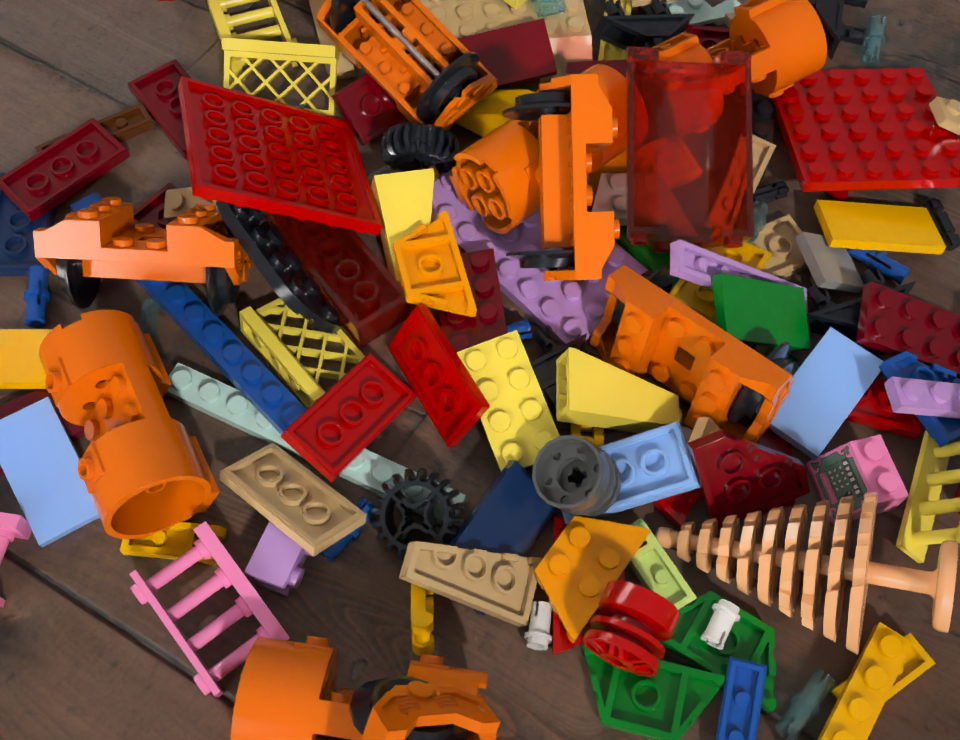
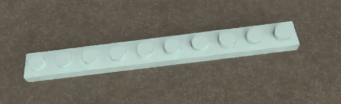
[165,362,466,525]

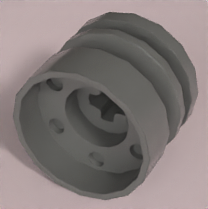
[532,435,621,518]

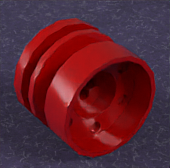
[583,580,680,677]

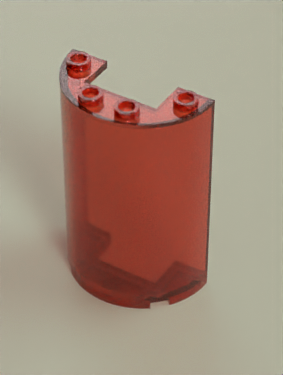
[626,46,754,253]

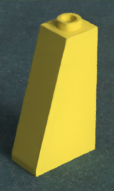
[370,168,434,291]
[556,347,682,433]

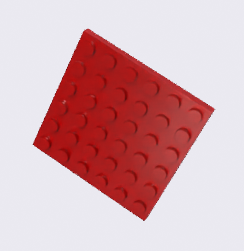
[770,67,960,192]
[178,76,383,235]

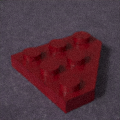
[688,430,810,529]

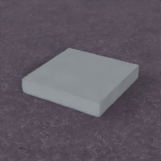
[795,231,864,293]

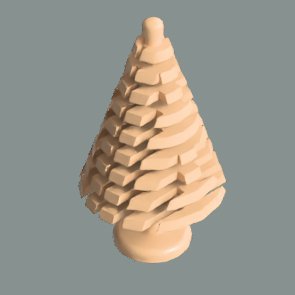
[655,492,958,655]

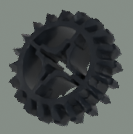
[381,122,460,174]
[371,468,465,560]

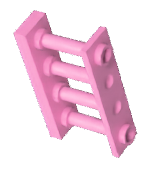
[129,521,291,697]

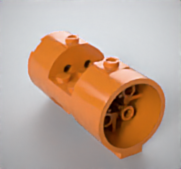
[632,0,827,144]
[449,64,646,234]
[39,310,220,539]
[231,636,488,740]

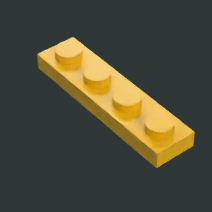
[817,622,913,740]

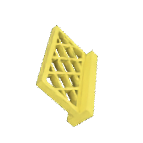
[222,37,340,116]
[239,297,365,409]

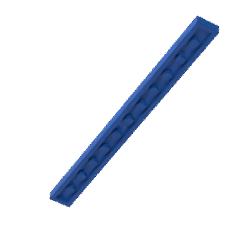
[70,192,307,435]

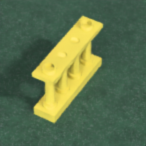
[206,0,298,81]
[895,430,960,563]

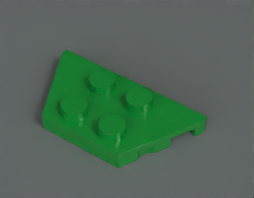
[659,590,776,713]
[583,645,725,740]

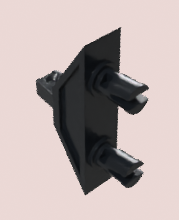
[592,0,695,55]
[808,0,868,60]
[807,267,916,357]
[530,326,587,418]

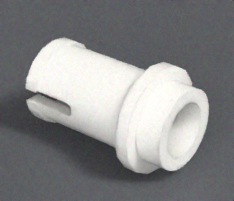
[701,599,741,650]
[524,601,553,651]

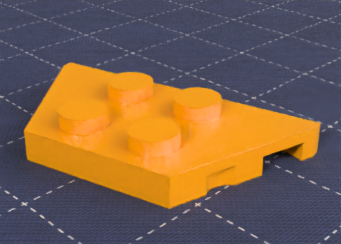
[393,211,477,317]
[534,515,651,643]

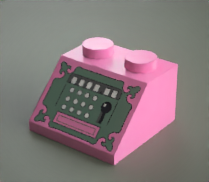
[806,434,909,525]

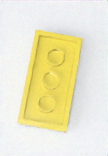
[456,330,560,472]

